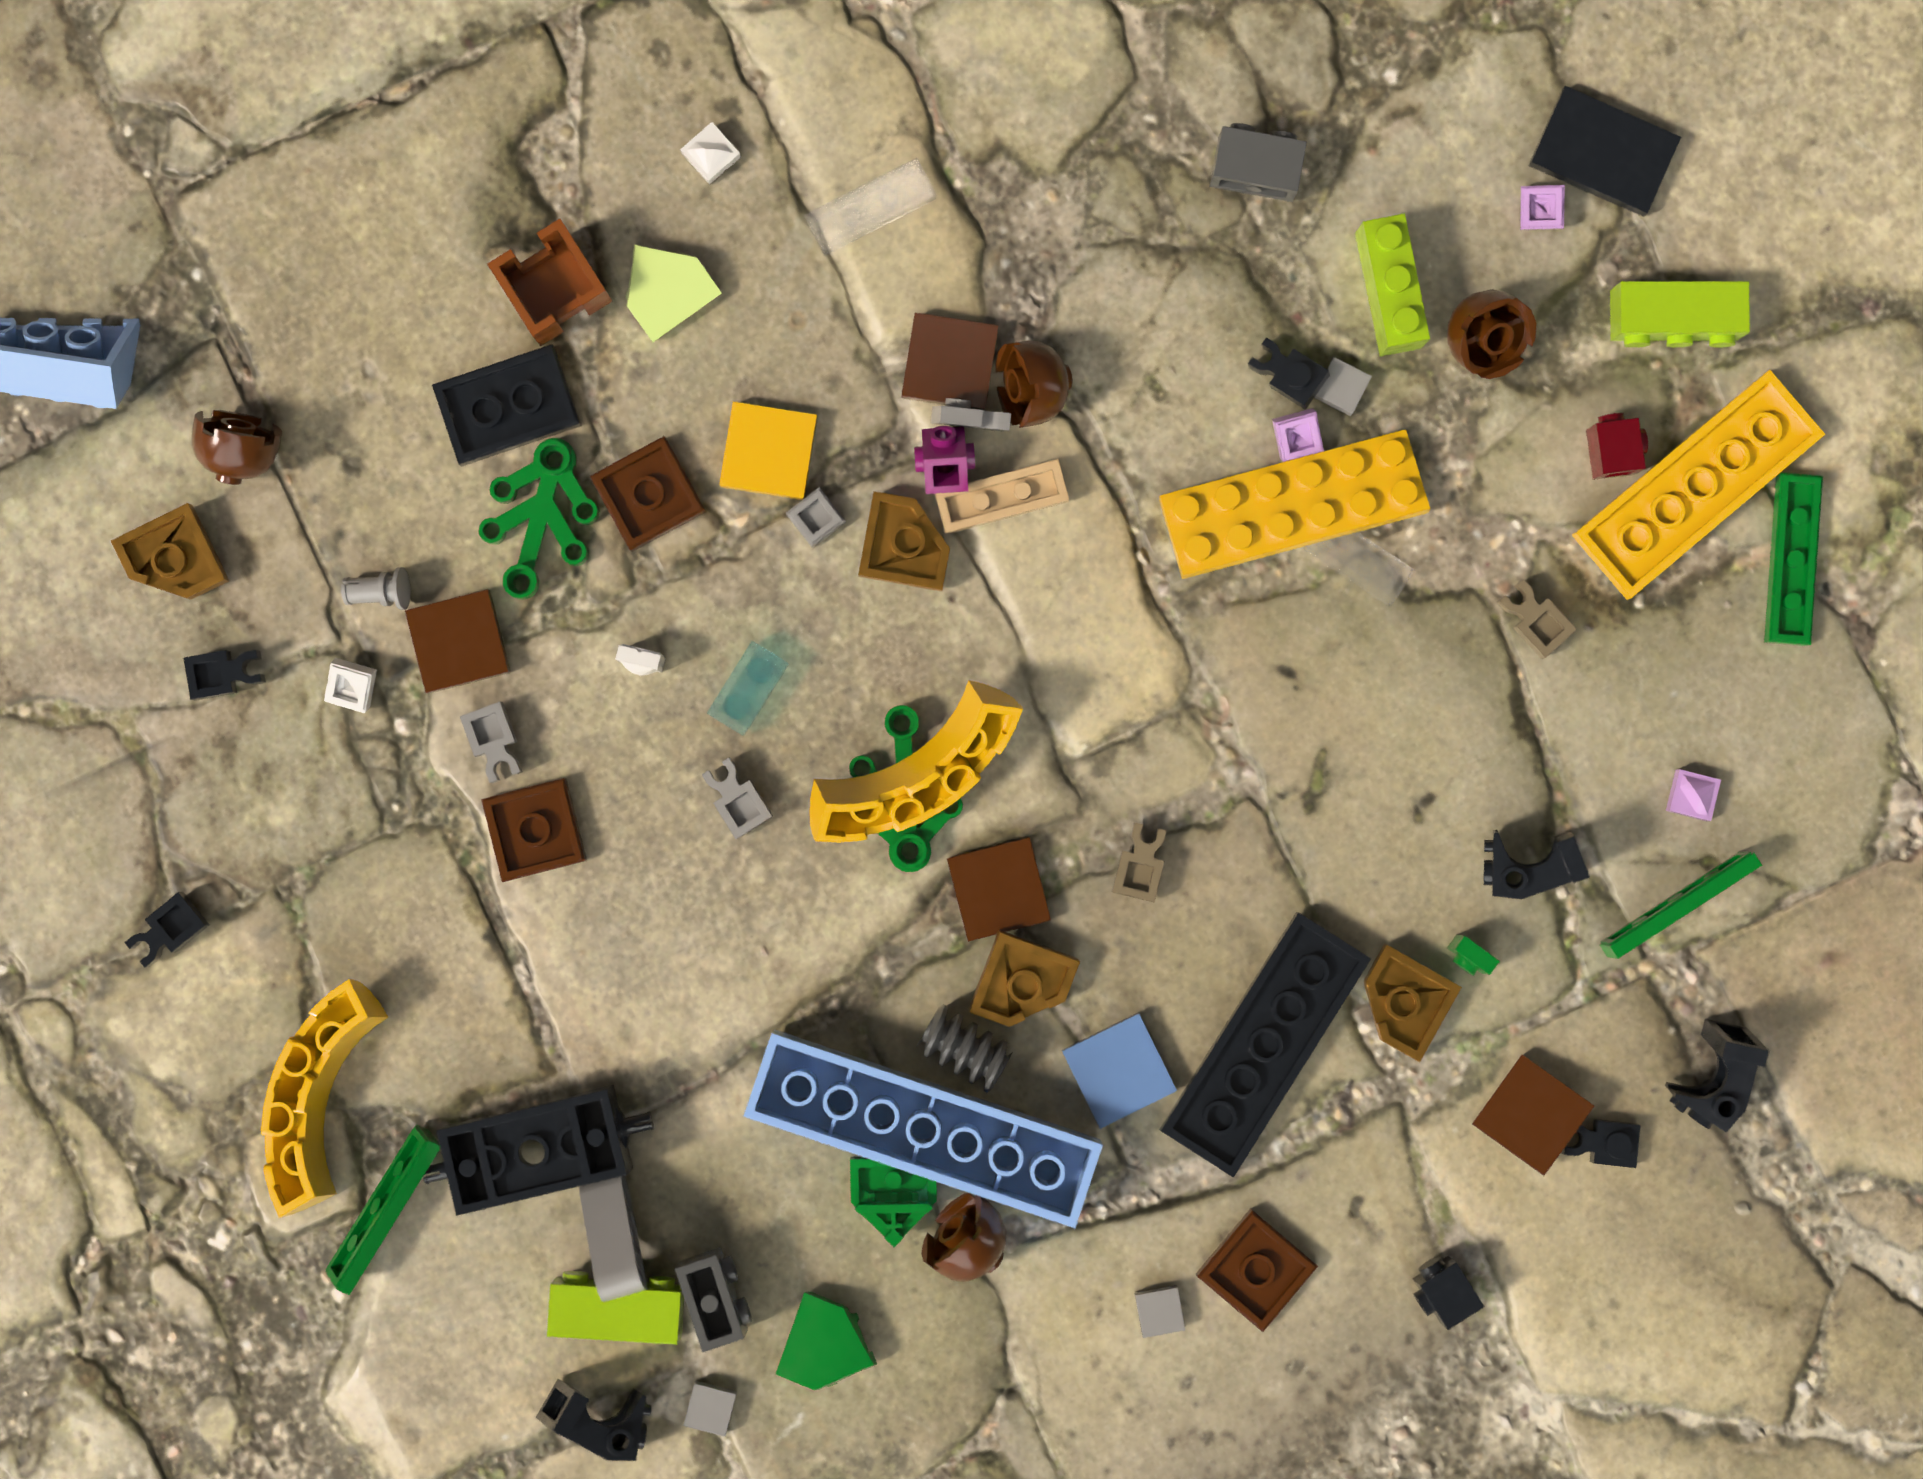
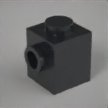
[1412,1256,1484,1330]

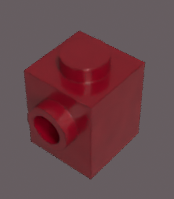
[1586,413,1648,480]

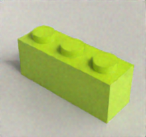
[1355,213,1430,357]
[1610,281,1750,348]
[547,1271,684,1345]

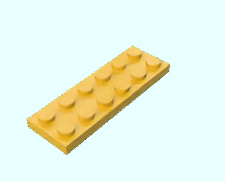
[1572,370,1825,600]
[1159,429,1431,579]

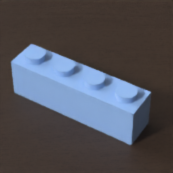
[0,318,140,409]

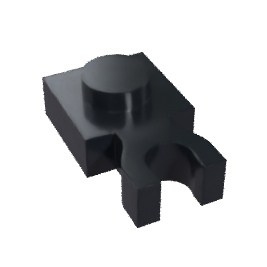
[1248,337,1330,410]
[183,650,266,701]
[124,892,210,968]
[1561,1119,1641,1168]

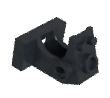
[1483,829,1590,899]
[1665,1019,1769,1133]
[535,1379,652,1461]

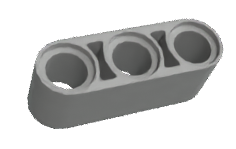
[579,1176,647,1302]

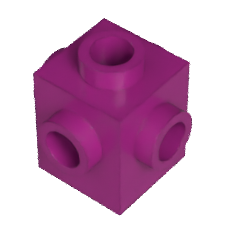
[914,426,976,494]

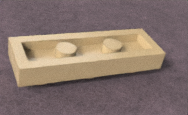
[935,459,1069,535]

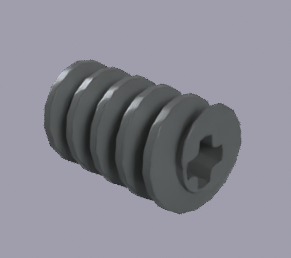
[916,1004,1013,1093]

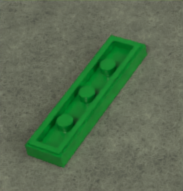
[1764,472,1823,646]
[1599,852,1762,959]
[325,1125,440,1295]

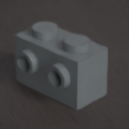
[1209,123,1307,202]
[675,1247,752,1353]

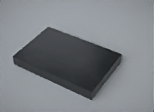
[1528,86,1681,217]
[432,344,582,467]

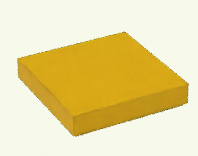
[719,402,818,500]

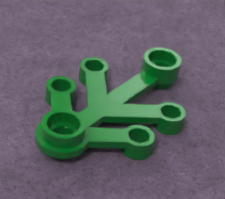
[478,438,599,600]
[849,705,963,872]

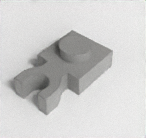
[931,398,1011,431]
[460,702,523,783]
[702,757,773,839]

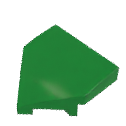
[850,1157,937,1248]
[776,1292,877,1391]

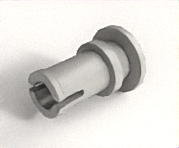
[341,567,411,610]

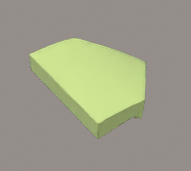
[626,244,722,342]

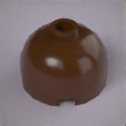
[1447,289,1537,379]
[995,341,1073,428]
[191,410,282,485]
[921,1192,1006,1282]

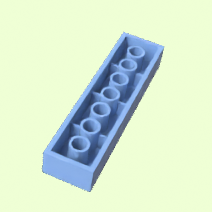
[744,1030,1103,1228]

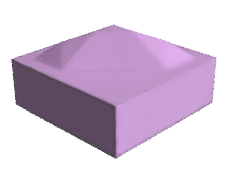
[1520,185,1565,230]
[1272,408,1324,462]
[1666,769,1721,821]

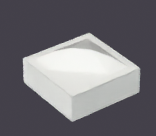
[680,122,741,185]
[615,644,665,675]
[324,658,377,713]

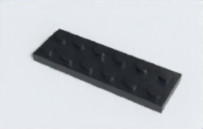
[1159,912,1371,1178]

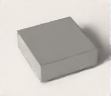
[1315,357,1372,416]
[786,487,846,548]
[1134,1285,1185,1338]
[683,1381,737,1437]

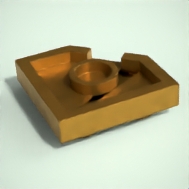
[858,491,950,592]
[111,503,229,600]
[969,930,1080,1027]
[1363,944,1462,1062]

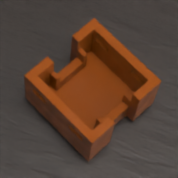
[487,219,613,346]

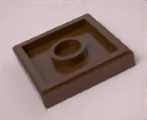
[901,312,999,411]
[590,436,706,552]
[405,589,511,694]
[481,778,587,882]
[947,837,1051,942]
[1472,1055,1594,1176]
[1196,1208,1318,1332]

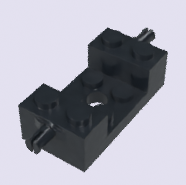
[423,1085,654,1216]

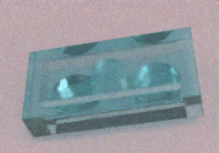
[707,641,789,736]

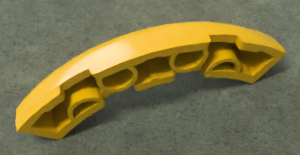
[809,680,1023,843]
[261,979,389,1218]

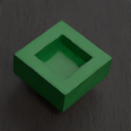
[1447,934,1500,976]

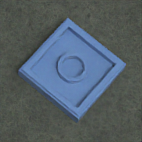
[1062,1013,1177,1129]

